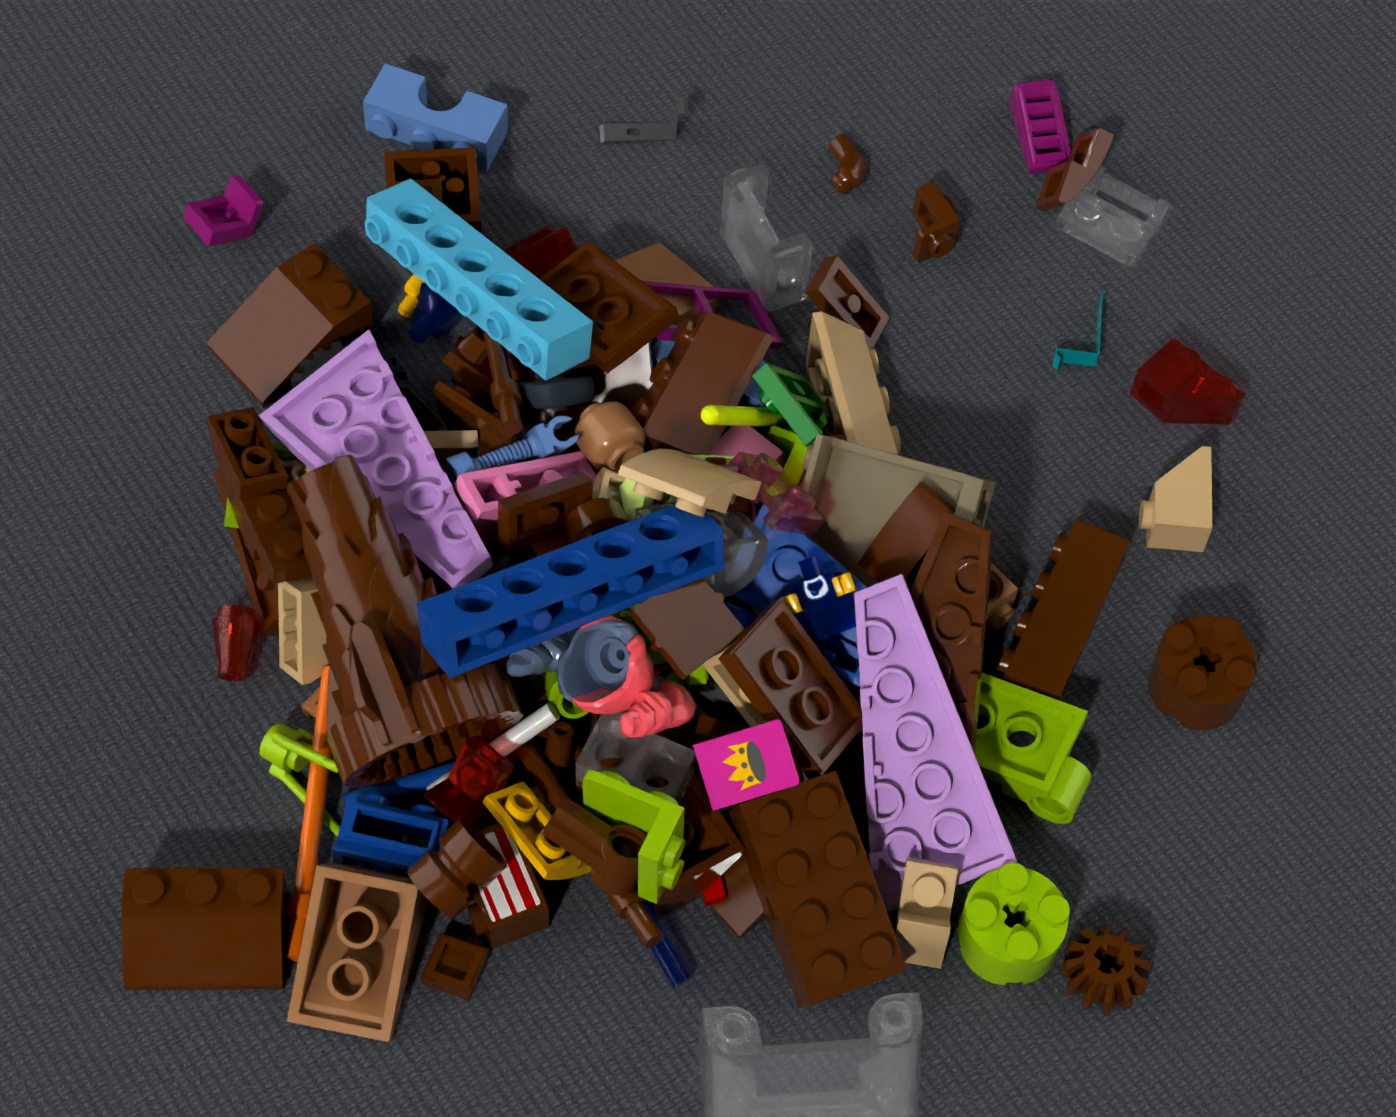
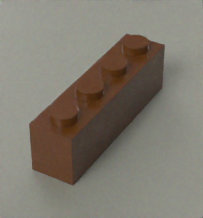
[996,519,1130,701]

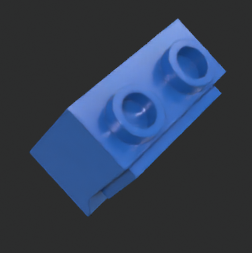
[333,794,449,874]

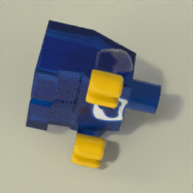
[398,274,464,343]
[782,555,857,643]

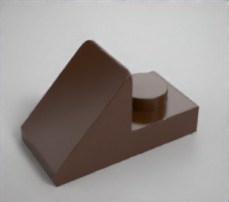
[805,255,890,349]

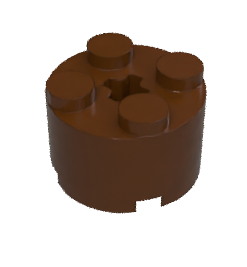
[1148,616,1257,730]

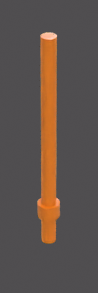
[285,666,332,962]

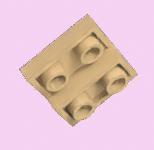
[618,449,762,517]

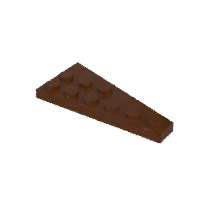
[834,511,994,808]

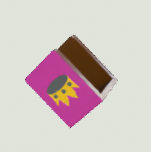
[693,719,804,811]

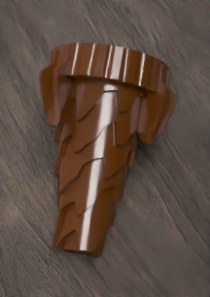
[287,455,524,789]

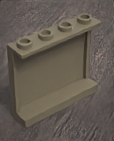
[790,434,996,591]

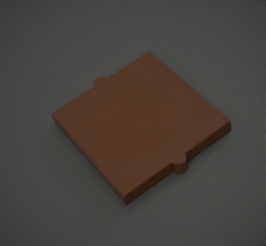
[628,578,745,680]

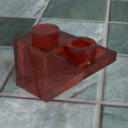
[1130,338,1245,425]

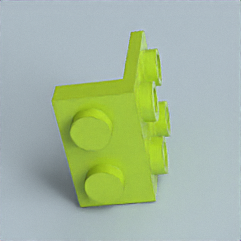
[583,770,685,904]

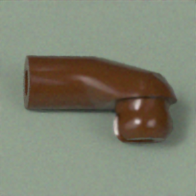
[828,134,867,195]
[545,722,582,771]

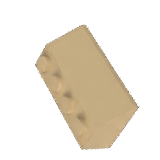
[806,311,901,455]

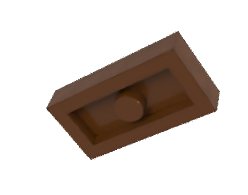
[498,472,593,551]

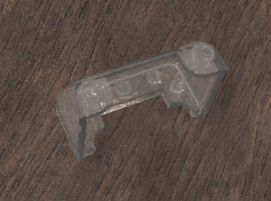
[697,992,923,1117]

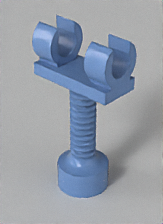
[445,416,579,485]

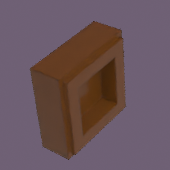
[420,931,489,1001]

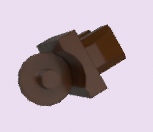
[442,326,532,408]

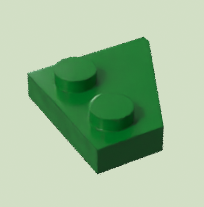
[752,363,831,447]

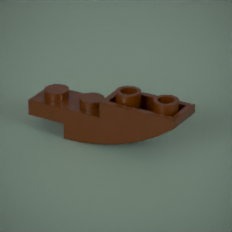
[207,407,312,585]

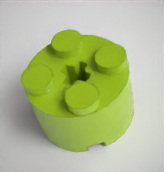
[958,862,1070,985]

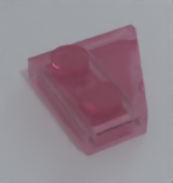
[729,451,825,535]

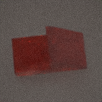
[423,735,515,831]

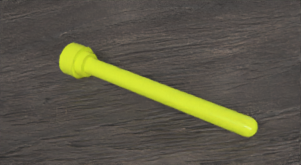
[701,405,793,430]

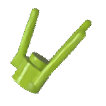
[259,722,340,837]

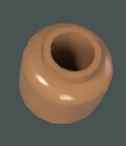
[574,402,646,473]

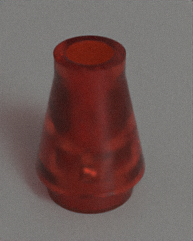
[211,605,261,681]

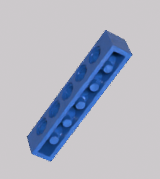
[417,504,724,678]

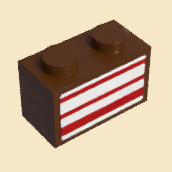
[466,823,550,949]

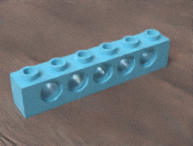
[365,178,593,381]

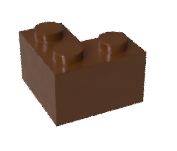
[384,147,482,234]

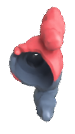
[506,616,696,738]

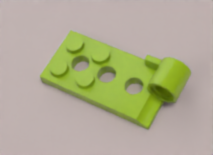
[975,673,1092,824]

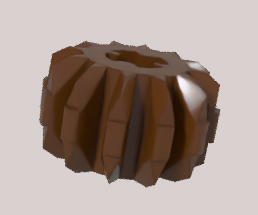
[1060,922,1151,1016]

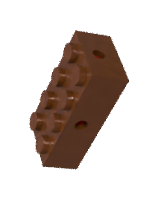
[728,770,908,1008]

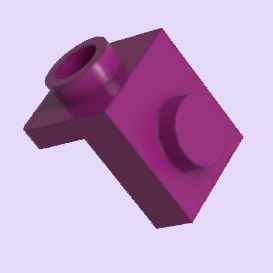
[183,175,263,247]

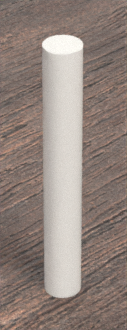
[427,703,560,803]

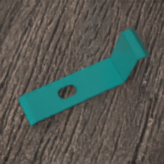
[1052,290,1106,371]

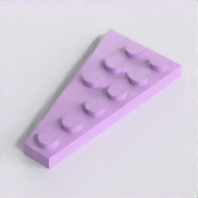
[259,330,493,591]
[854,574,1018,912]

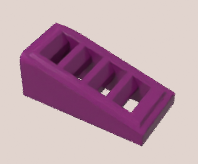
[1009,80,1071,174]

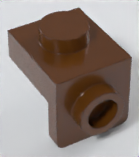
[912,181,961,263]

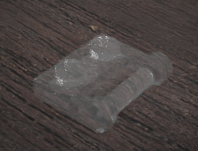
[1055,165,1173,268]

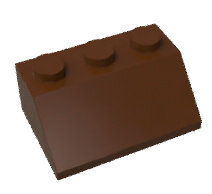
[630,312,774,455]
[576,730,745,922]
[121,868,289,990]

